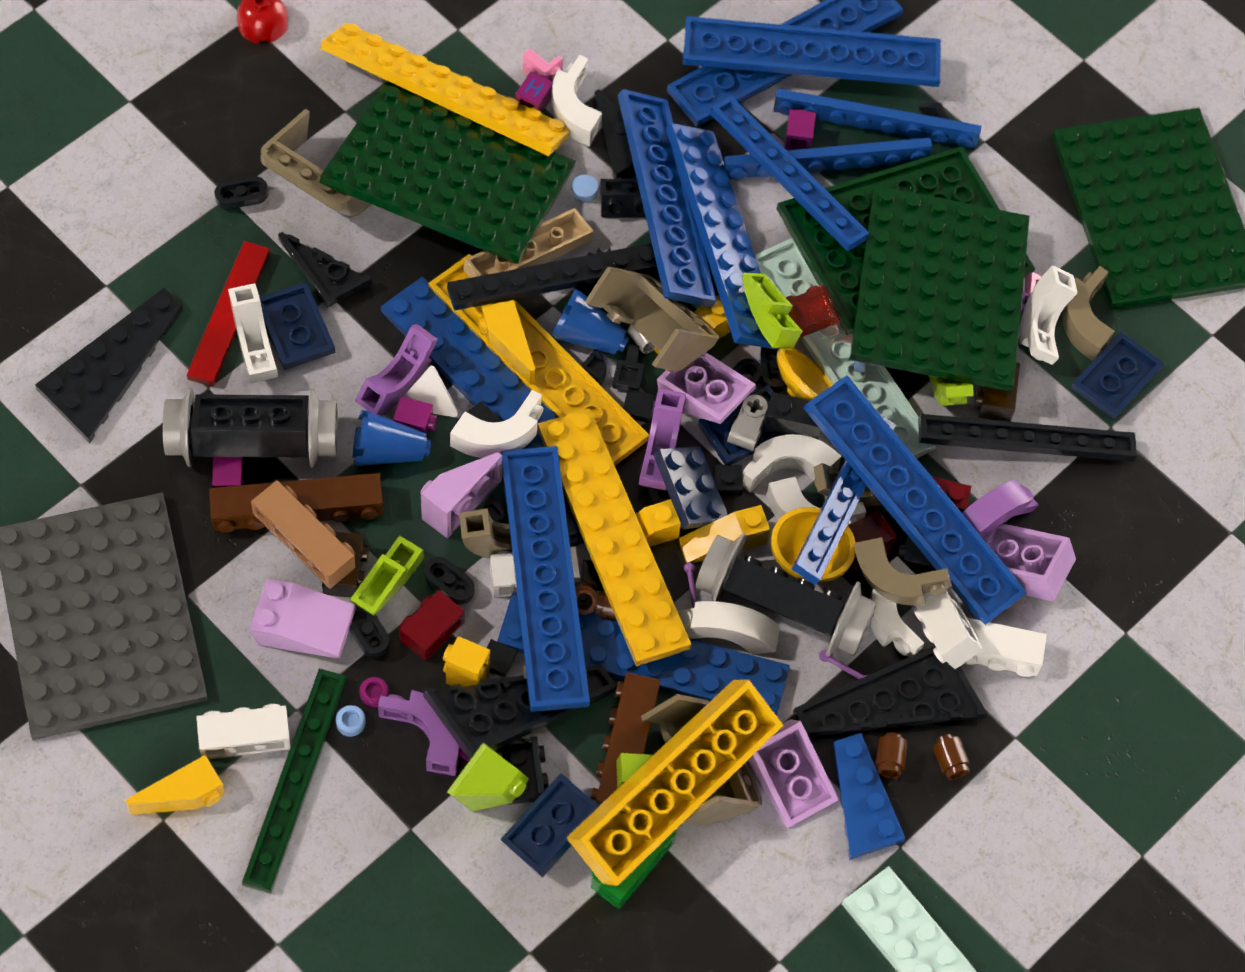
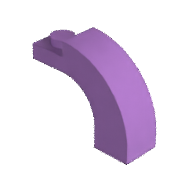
[355,324,438,415]
[639,388,686,490]
[962,480,1039,539]
[378,690,459,776]

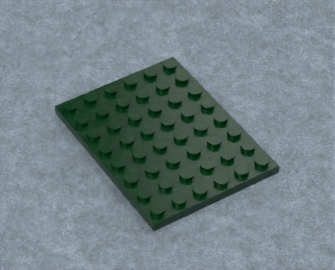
[319,83,576,264]
[1052,107,1245,309]
[776,146,1035,336]
[849,185,1030,392]

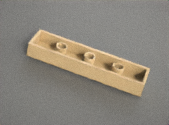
[463,208,594,278]

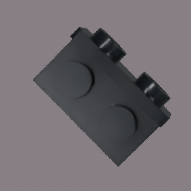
[600,179,646,218]
[501,736,549,805]

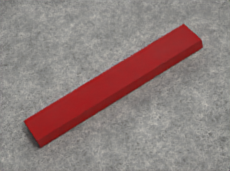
[186,241,270,387]

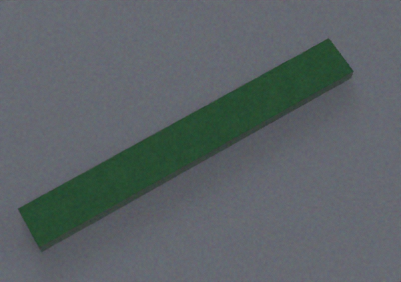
[242,668,347,894]

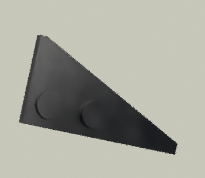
[594,89,634,179]
[278,231,372,308]

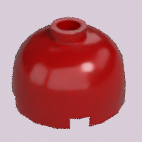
[236,0,288,43]

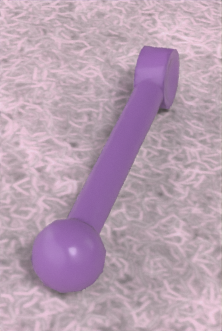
[684,562,697,608]
[819,650,868,679]

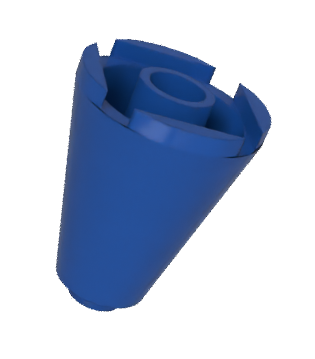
[551,289,629,355]
[352,410,431,466]

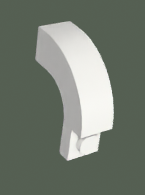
[552,55,602,146]
[1019,265,1078,365]
[228,283,278,383]
[450,390,543,458]
[743,434,841,493]
[766,477,866,530]
[870,557,924,657]
[678,601,780,655]

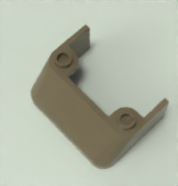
[260,109,371,216]
[585,266,720,373]
[641,694,762,826]

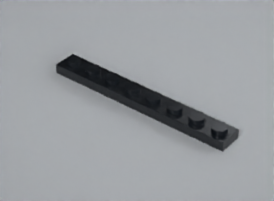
[447,243,658,311]
[918,414,1137,462]

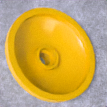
[777,348,832,401]
[771,507,856,583]

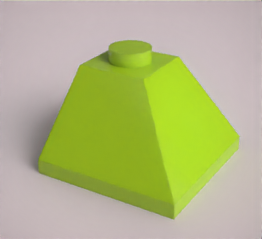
[447,743,529,812]

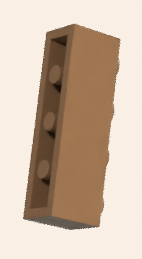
[251,480,356,589]

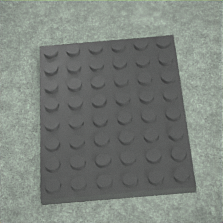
[0,492,208,740]

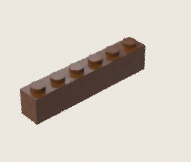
[209,473,383,533]
[591,672,661,806]

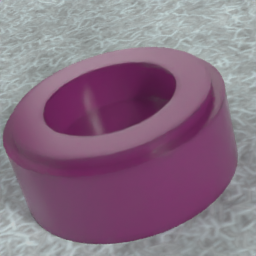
[360,677,389,708]

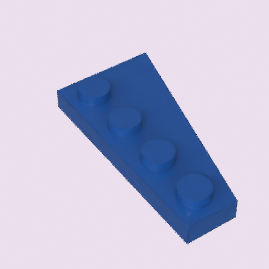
[833,733,905,860]

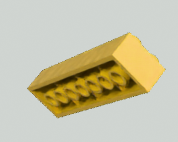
[566,680,784,886]

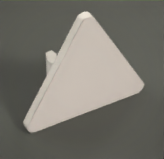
[398,366,458,417]

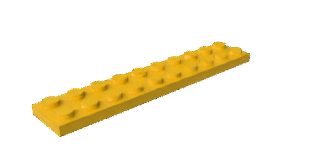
[320,23,570,156]
[428,254,649,466]
[537,408,691,666]

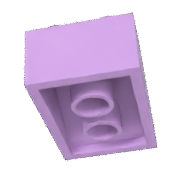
[657,353,756,424]
[421,452,502,539]
[984,524,1076,602]
[249,579,356,659]
[747,719,839,828]

